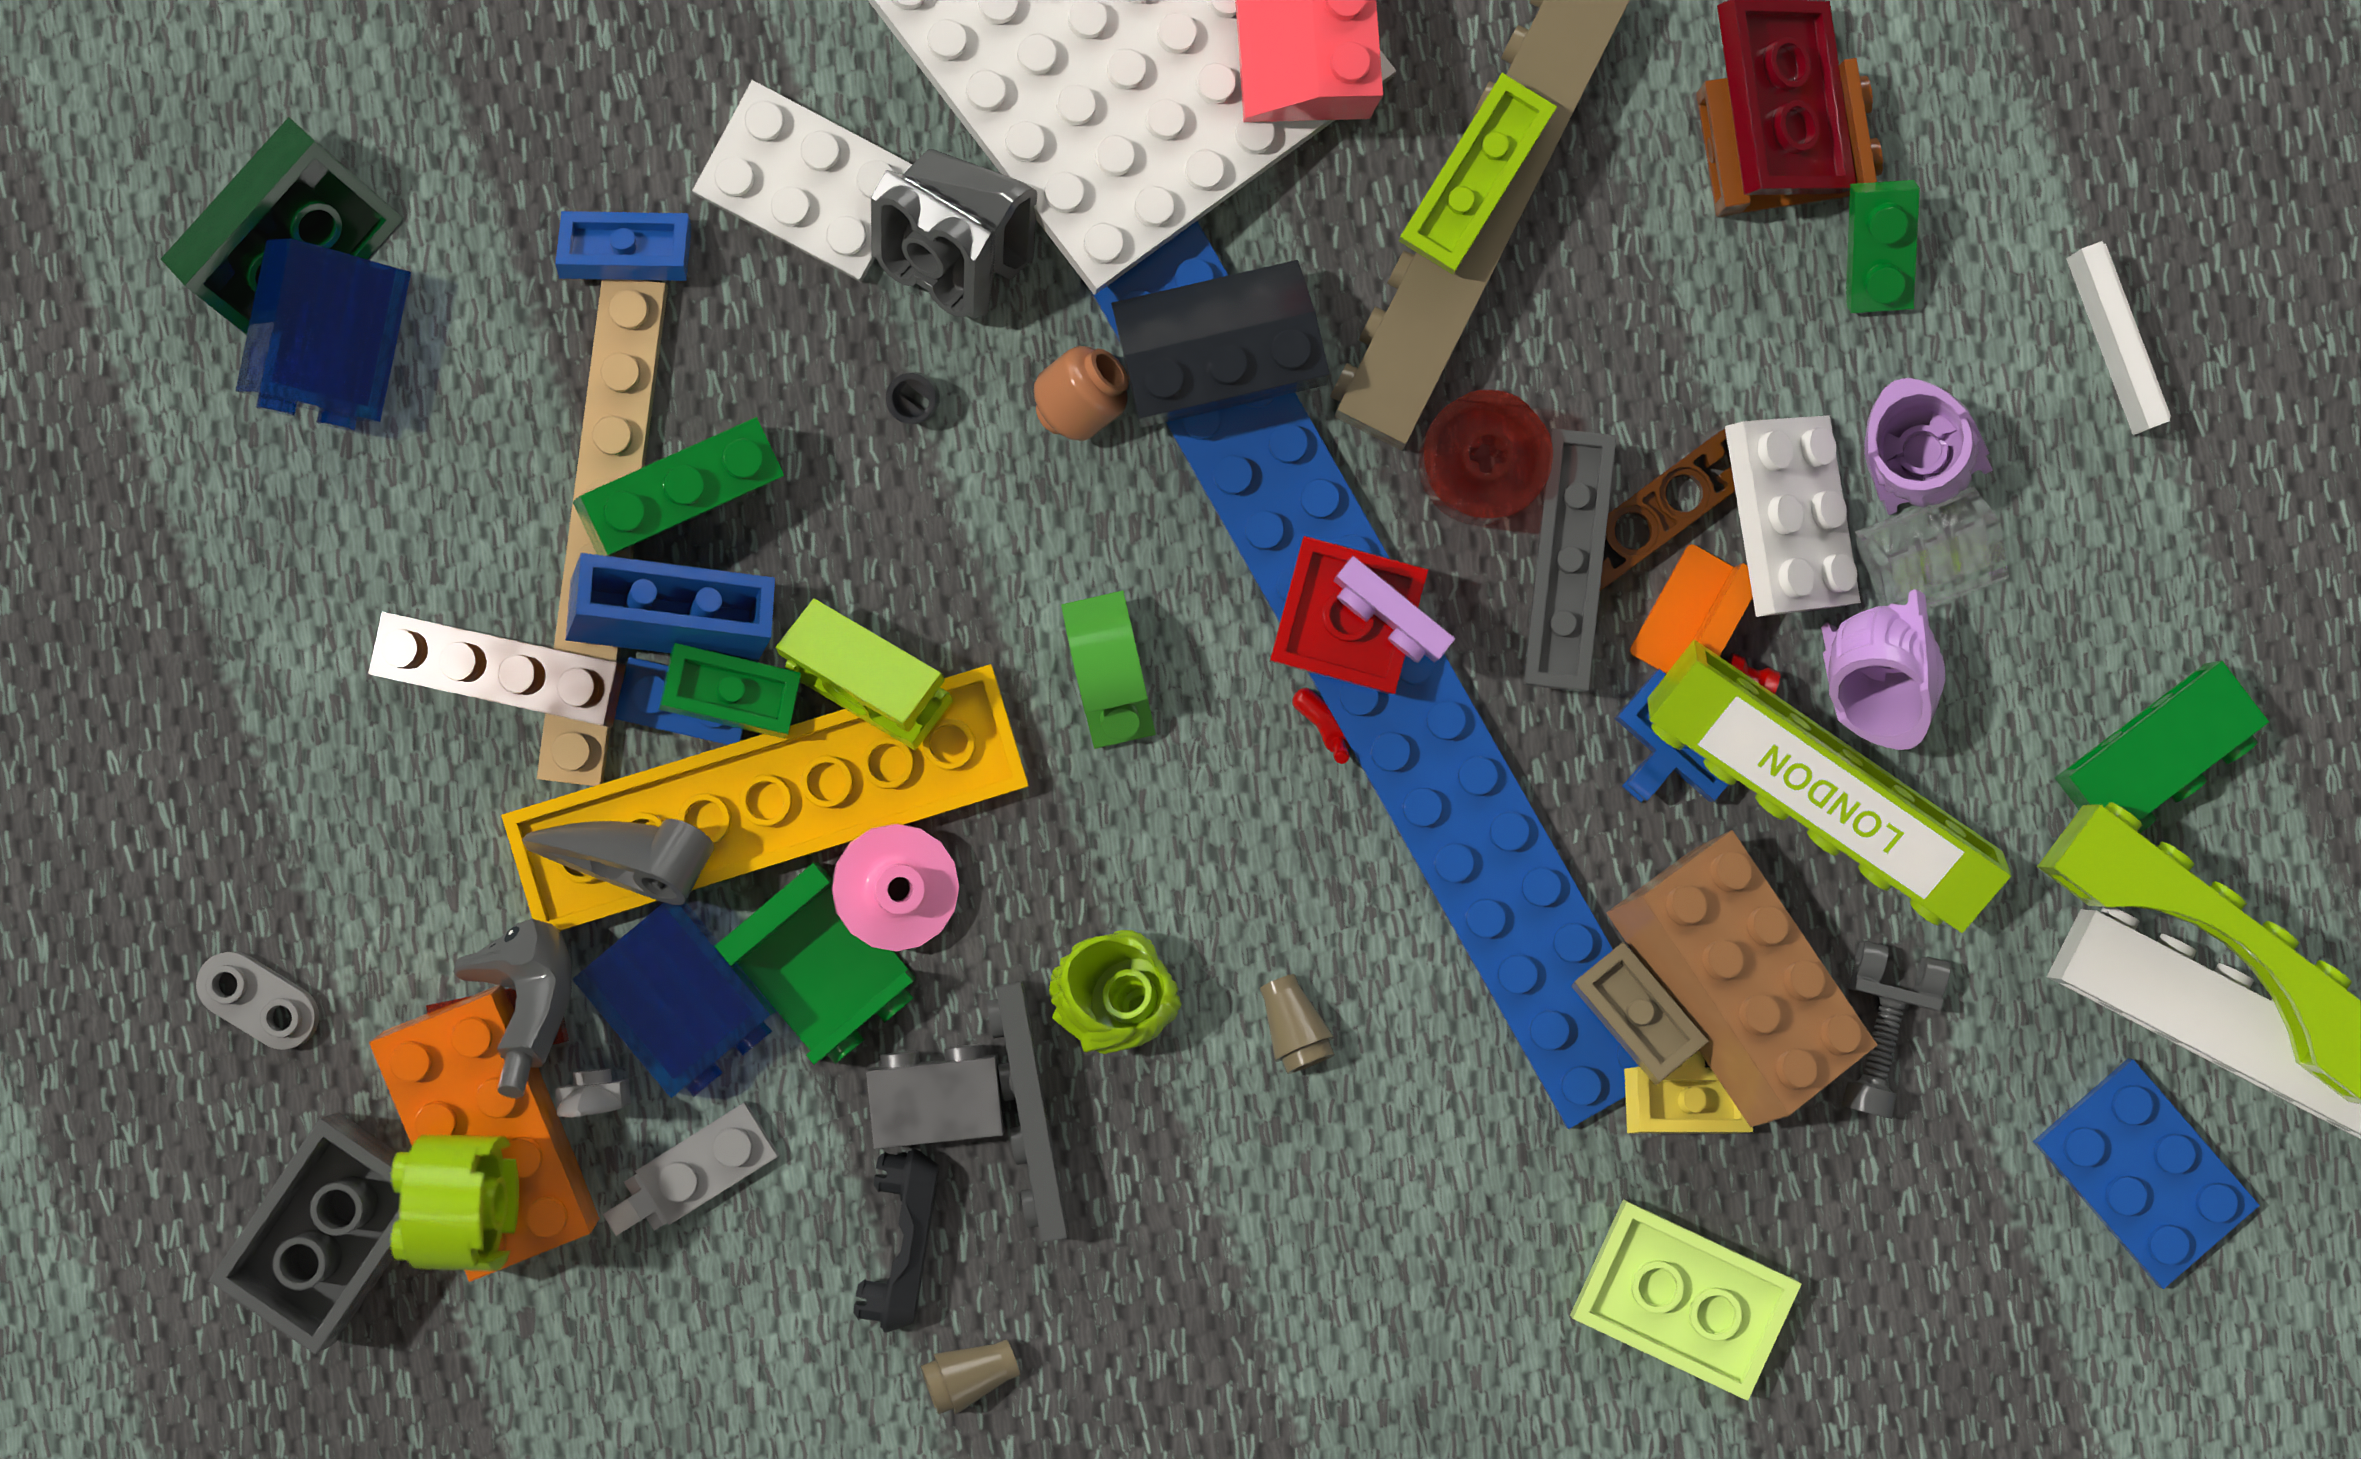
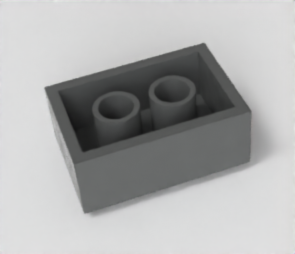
[208,1112,401,1355]

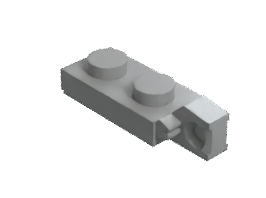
[603,1102,779,1236]

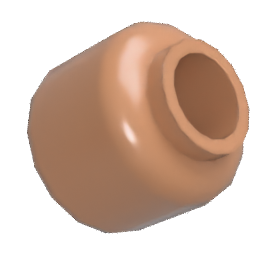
[1034,346,1129,441]

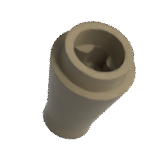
[1260,974,1335,1074]
[920,1339,1020,1415]

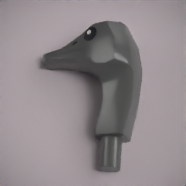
[453,919,572,1098]

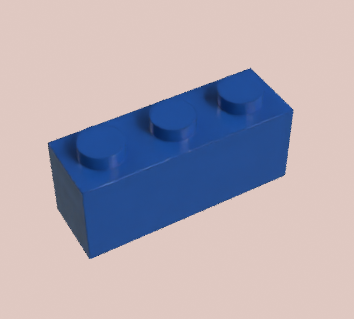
[565,553,775,662]

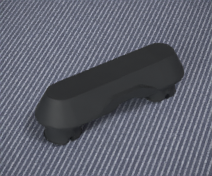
[853,1148,939,1333]

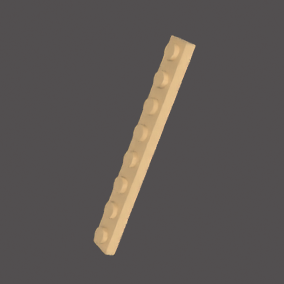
[537,279,668,786]

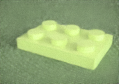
[1570,1199,1802,1401]

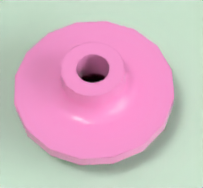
[831,824,959,952]

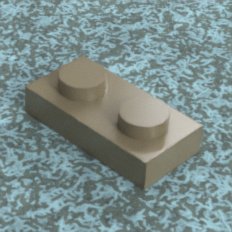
[1571,942,1708,1085]

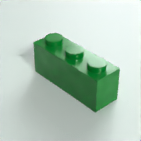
[573,417,784,556]
[2054,661,2269,834]

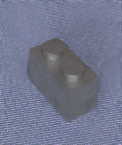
[866,1044,1005,1149]

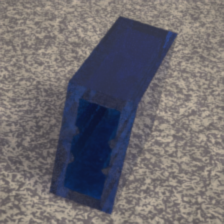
[235,238,411,431]
[572,902,777,1098]

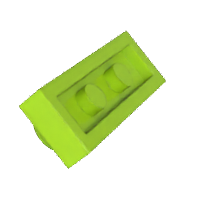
[1399,73,1557,275]

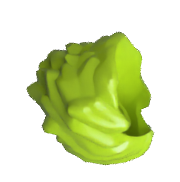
[1049,930,1182,1055]

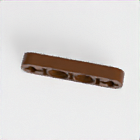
[1600,429,1735,591]

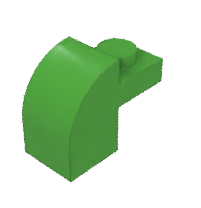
[1061,590,1156,749]

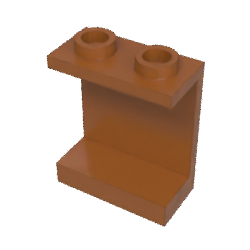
[1696,58,1883,217]

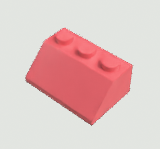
[1235,0,1383,122]

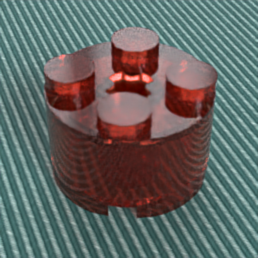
[1418,389,1553,526]

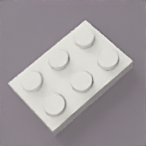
[692,80,913,283]
[1725,415,1861,617]

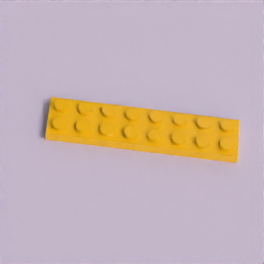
[501,664,1030,931]

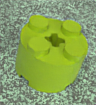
[391,1135,519,1271]

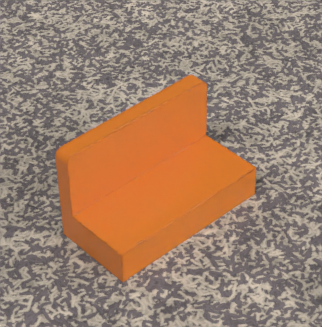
[1630,544,1753,674]

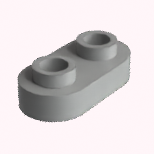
[196,952,319,1050]

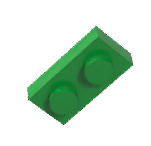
[1846,180,1920,313]
[658,643,801,738]

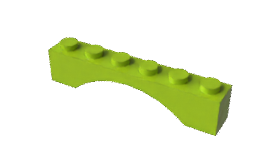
[2037,802,2361,1104]

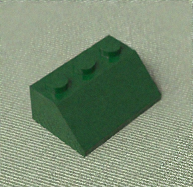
[161,117,404,359]

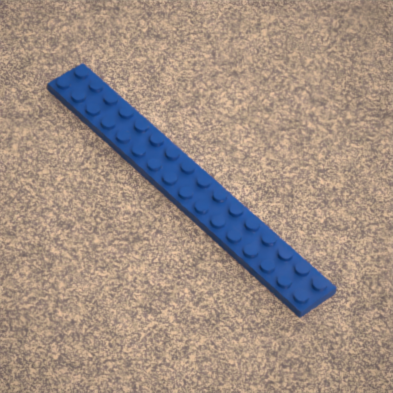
[1089,221,1639,1129]

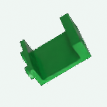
[714,863,917,1065]

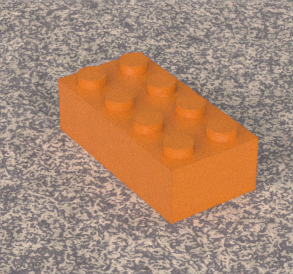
[369,985,600,1282]

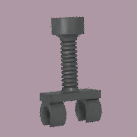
[1841,941,1951,1119]

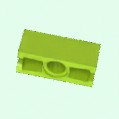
[775,598,953,751]

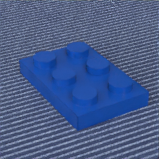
[2032,1058,2260,1289]

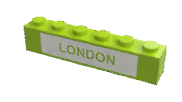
[1647,639,2012,933]

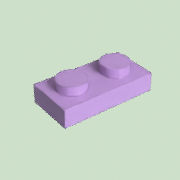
[1334,556,1455,663]

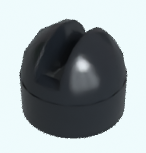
[886,372,940,424]

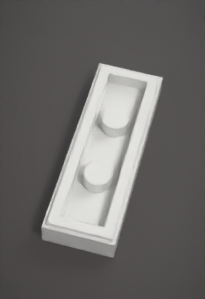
[2066,241,2171,435]

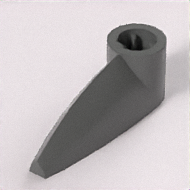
[522,819,714,905]

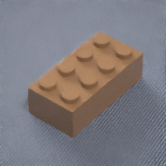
[1606,830,1877,1127]

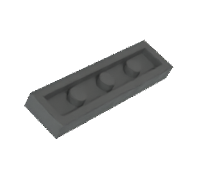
[1523,428,1617,692]
[987,980,1069,1243]

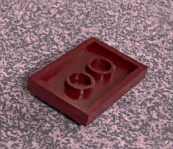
[1717,0,1856,195]

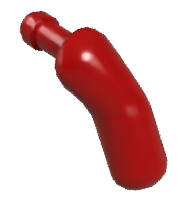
[1292,688,1350,764]

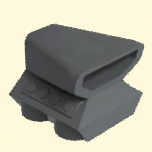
[871,148,1037,318]

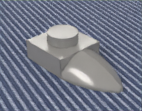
[555,1068,631,1117]

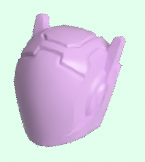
[1865,378,1992,515]
[1821,589,1945,750]

